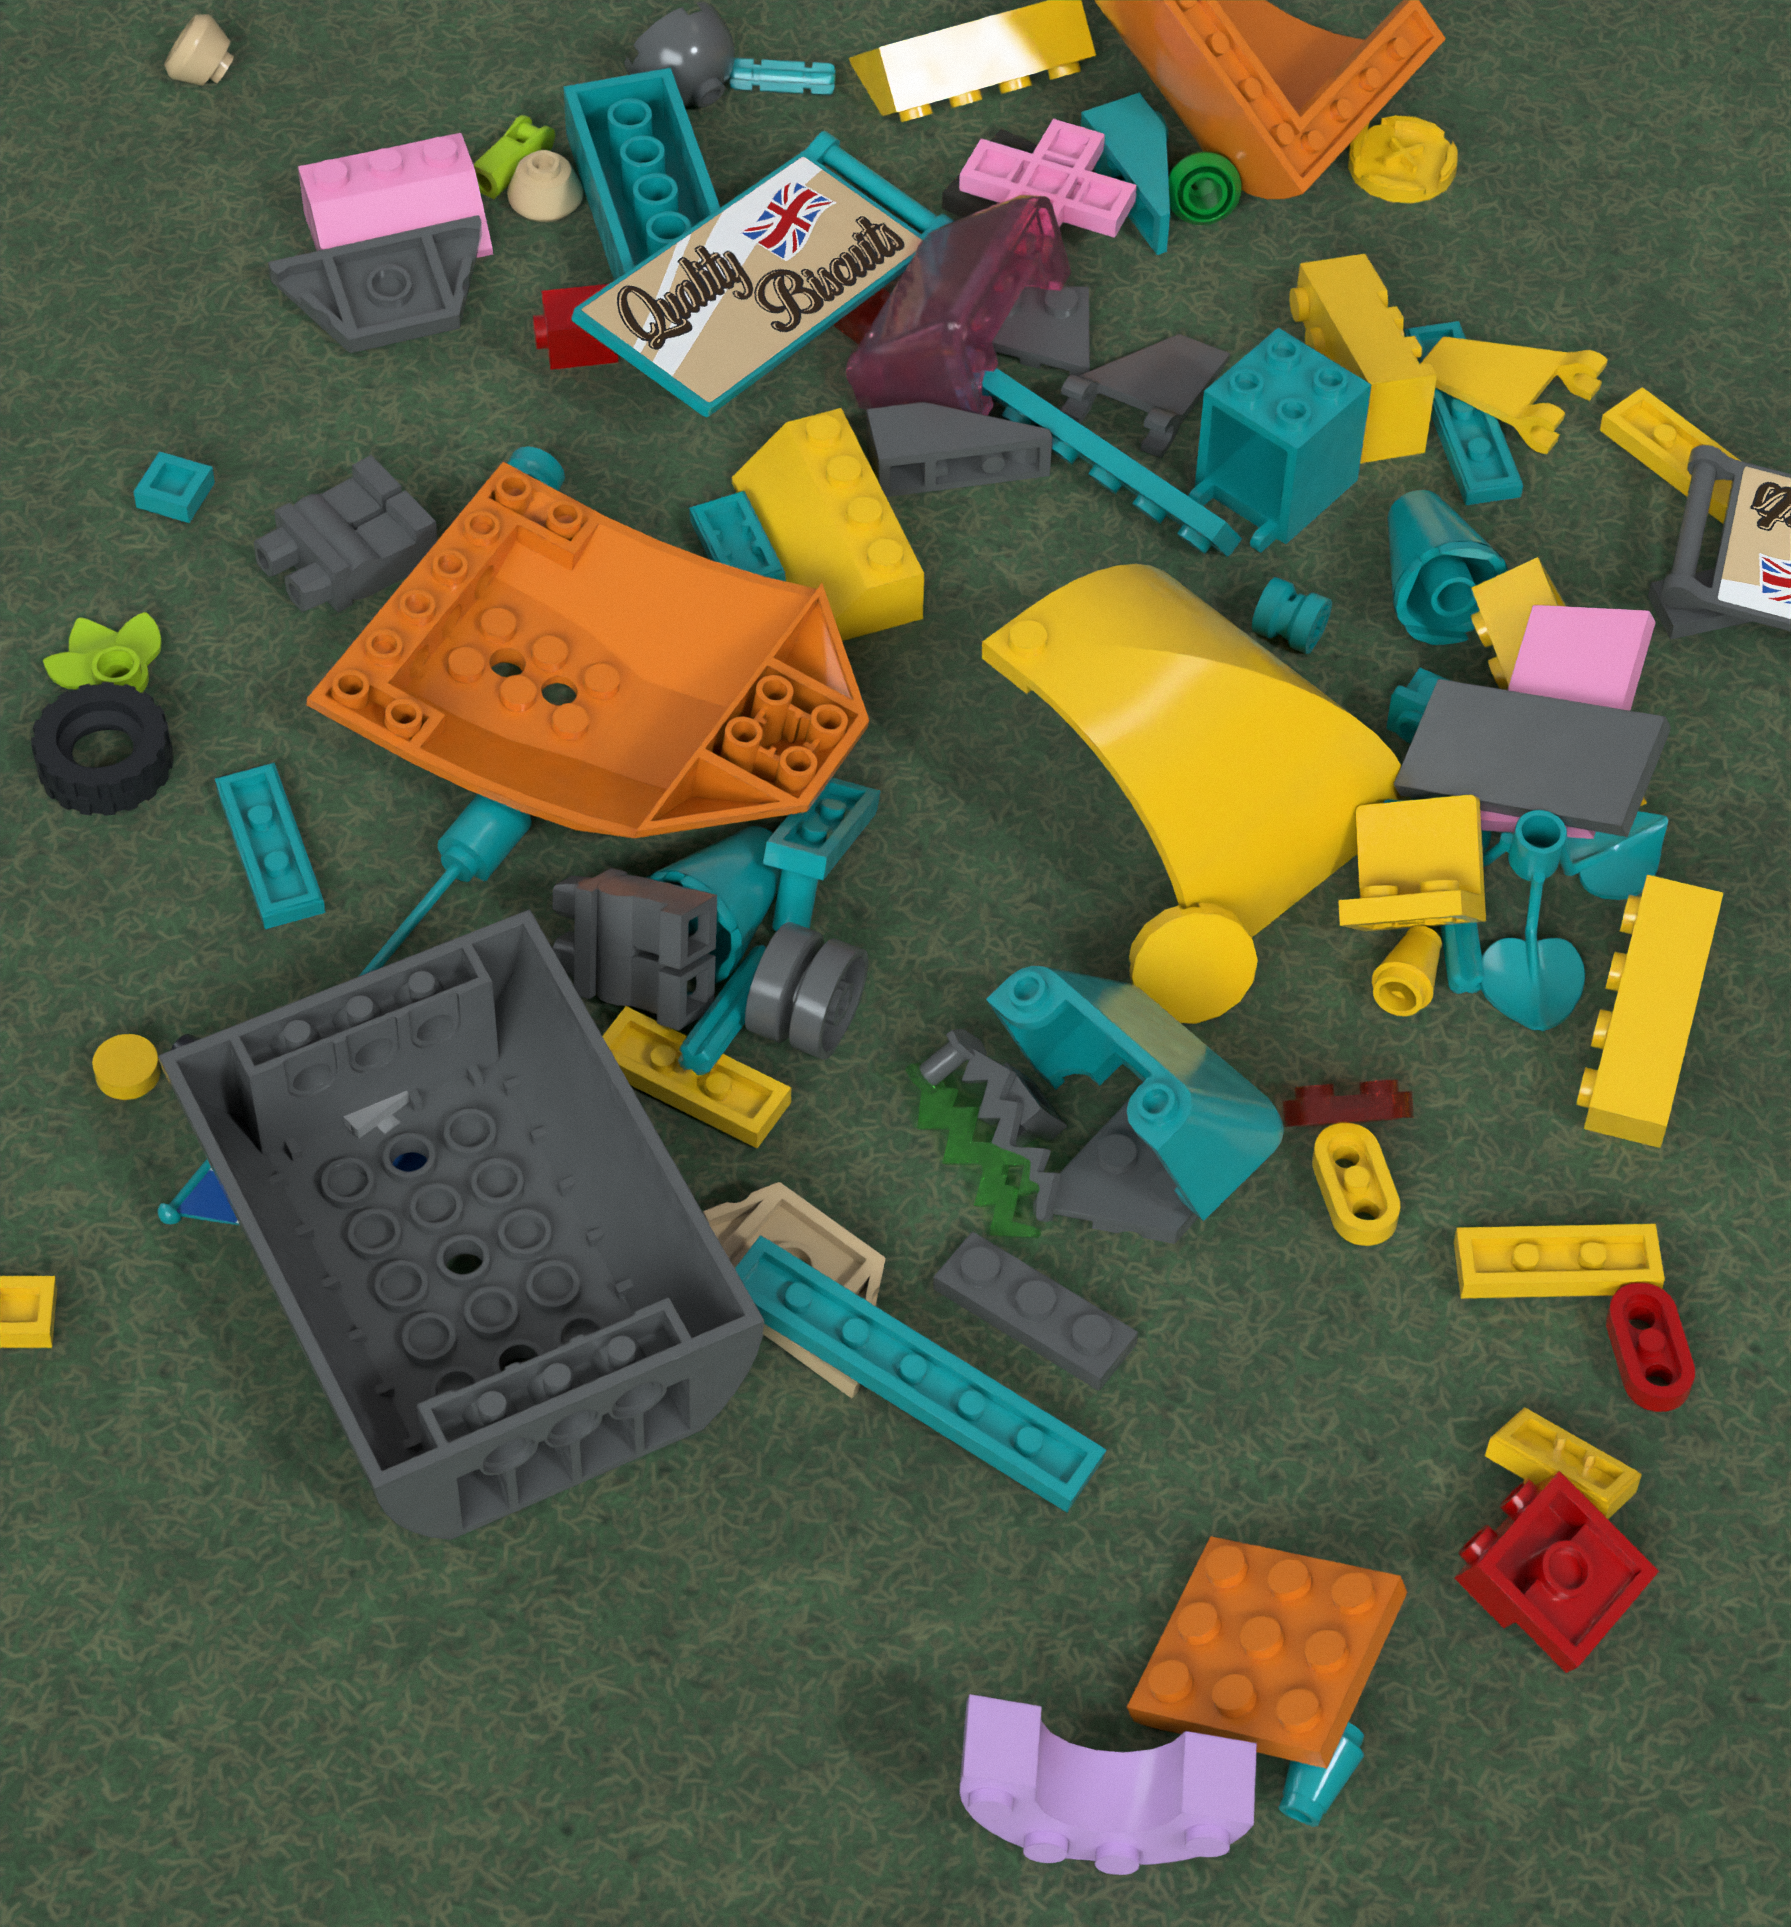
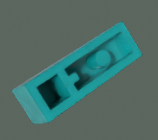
[1081,93,1170,255]

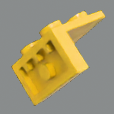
[1339,795,1486,931]

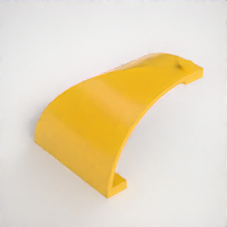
[982,564,1411,937]

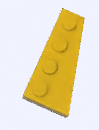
[1289,254,1437,463]
[1576,875,1723,1148]

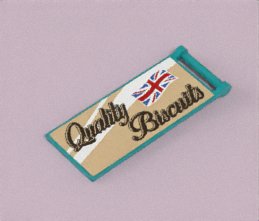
[571,131,958,417]

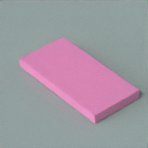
[1480,605,1656,839]

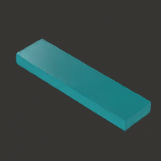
[1404,321,1523,505]

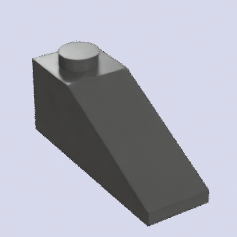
[866,402,1052,497]

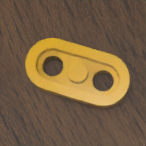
[1312,1123,1400,1246]

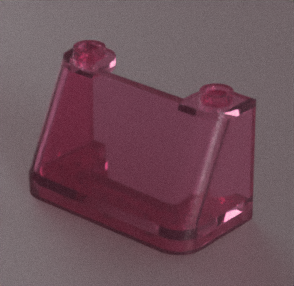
[846,194,1071,416]

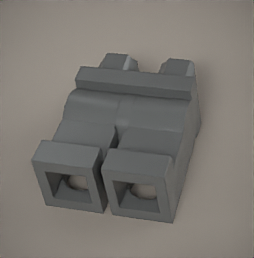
[254,455,437,613]
[552,868,717,1031]

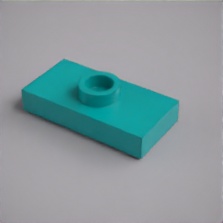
[689,491,786,581]

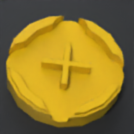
[1348,115,1458,203]

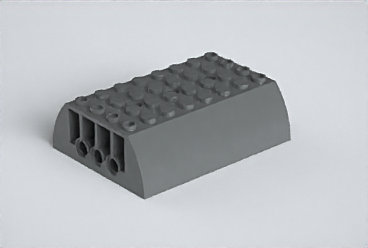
[158,909,764,1540]

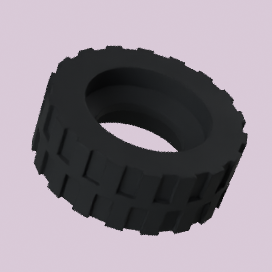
[31,682,174,816]

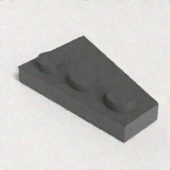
[919,283,1090,376]

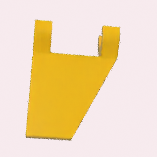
[1420,336,1608,454]

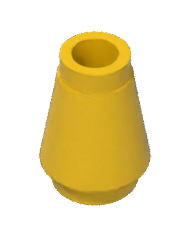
[1372,926,1442,1016]

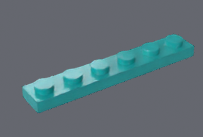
[948,345,1242,557]
[735,1235,1106,1513]

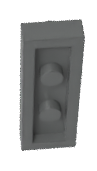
[933,1231,1138,1391]

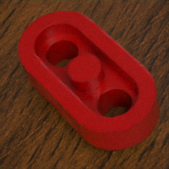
[1606,1282,1695,1412]

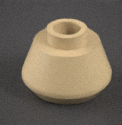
[164,14,234,86]
[507,150,583,222]

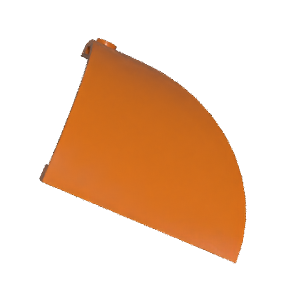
[1094,0,1446,199]

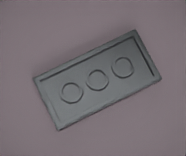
[1394,679,1671,837]

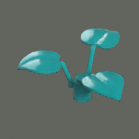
[1384,799,1668,1031]

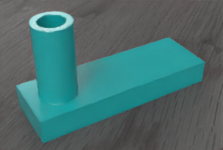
[763,778,881,932]

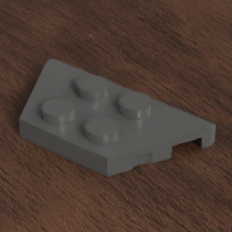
[268,215,482,353]
[1032,1100,1199,1244]

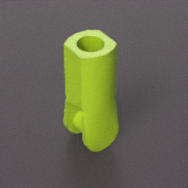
[473,115,555,199]

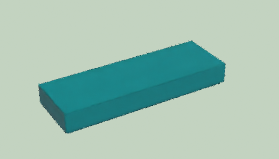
[215,763,326,929]

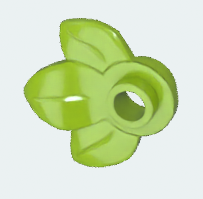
[43,612,162,693]

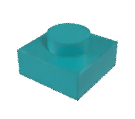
[133,451,215,523]

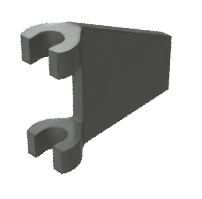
[1060,334,1230,458]

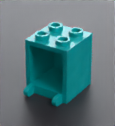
[1188,328,1371,553]

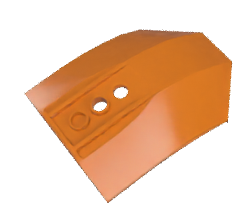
[307,462,869,838]

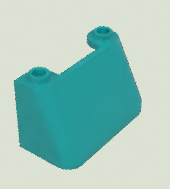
[986,966,1284,1221]

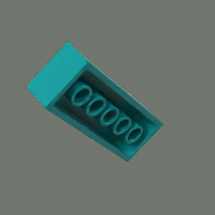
[563,68,720,281]

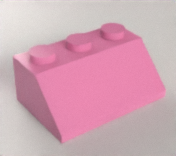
[298,133,493,258]

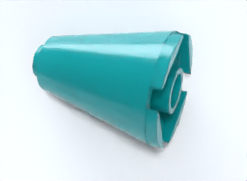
[1387,490,1509,645]
[646,826,782,984]

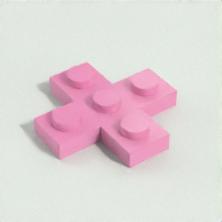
[959,119,1136,258]

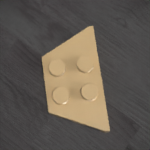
[703,1182,886,1398]

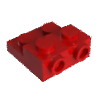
[1454,1471,1659,1673]

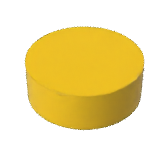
[92,1034,161,1100]

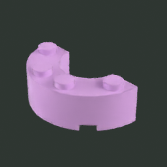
[960,1694,1256,1875]

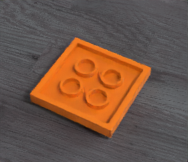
[1127,1536,1408,1769]

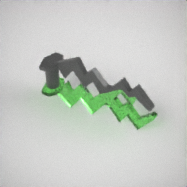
[905,1028,1061,1238]

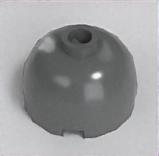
[624,1,736,108]

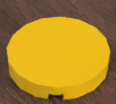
[1129,903,1258,1024]

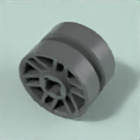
[745,922,868,1060]

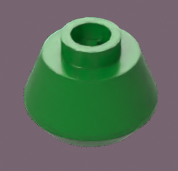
[1168,152,1242,225]

